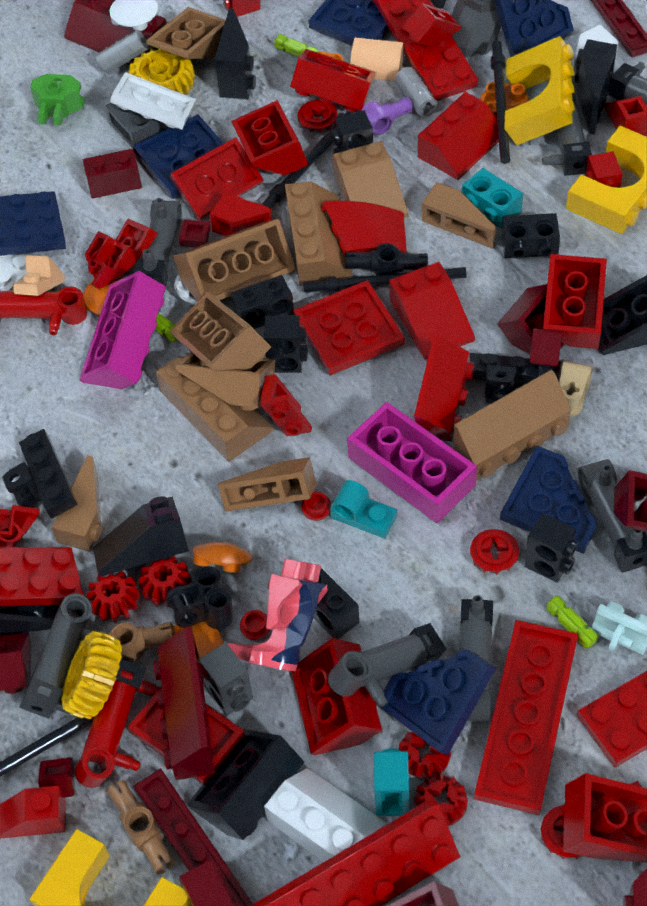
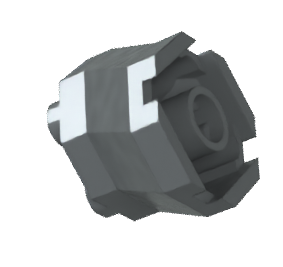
[451,0,501,57]

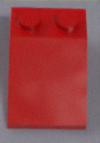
[389,262,475,360]
[563,773,647,863]

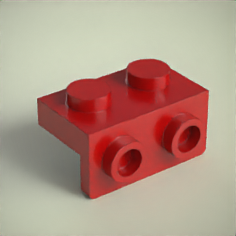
[260,374,312,436]

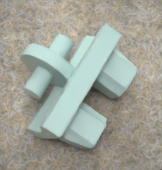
[592,601,647,655]

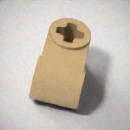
[559,361,593,417]

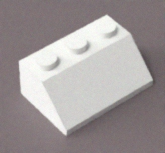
[264,768,388,862]

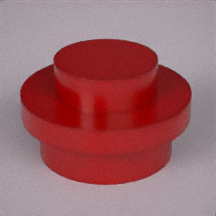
[301,492,331,521]
[240,610,271,641]

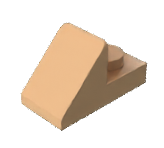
[13,255,65,296]

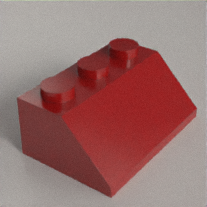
[290,49,376,112]
[418,92,499,180]
[231,100,308,175]
[543,254,607,349]
[414,334,474,442]
[291,638,382,755]

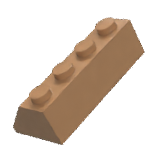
[285,181,353,286]
[173,219,296,301]
[169,292,271,371]
[156,356,274,462]
[454,370,571,481]

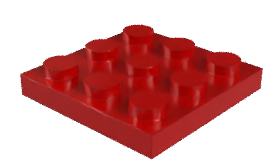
[293,280,405,376]

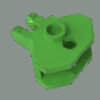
[30,74,85,125]

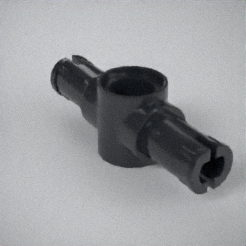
[345,243,428,275]

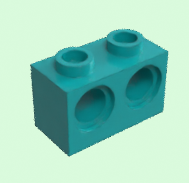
[462,168,523,229]
[374,748,409,816]

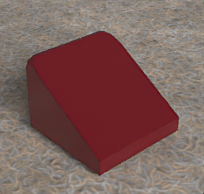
[529,328,562,366]
[38,757,75,798]

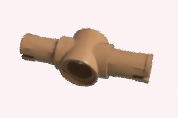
[79,622,175,662]
[107,780,175,875]

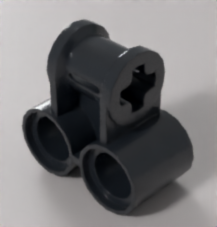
[165,566,233,629]

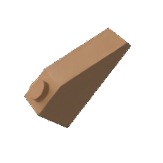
[422,182,496,249]
[52,455,103,552]
[218,457,317,511]

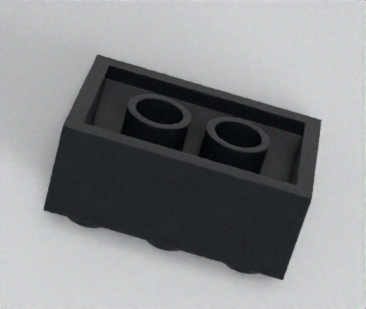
[187,730,305,840]

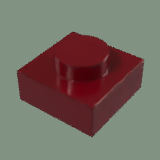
[179,219,211,248]

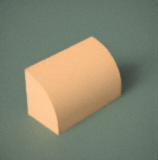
[350,38,403,81]

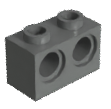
[105,103,161,148]
[199,642,253,716]

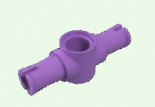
[361,97,413,135]

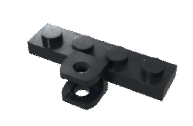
[470,353,561,404]
[2,428,78,519]

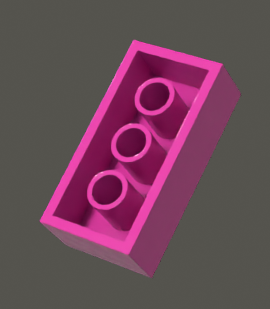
[347,402,477,524]

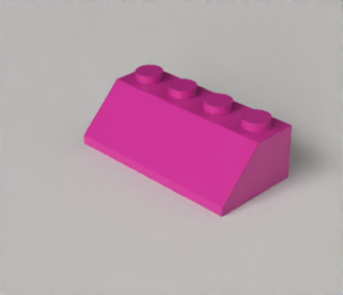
[79,271,166,389]

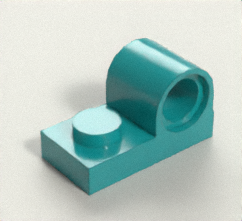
[330,480,398,539]

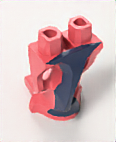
[228,558,328,671]

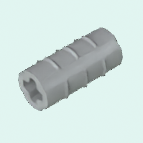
[96,30,149,73]
[395,67,437,117]

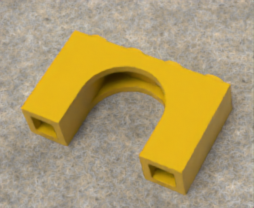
[504,36,575,145]
[566,126,647,234]
[29,829,192,906]

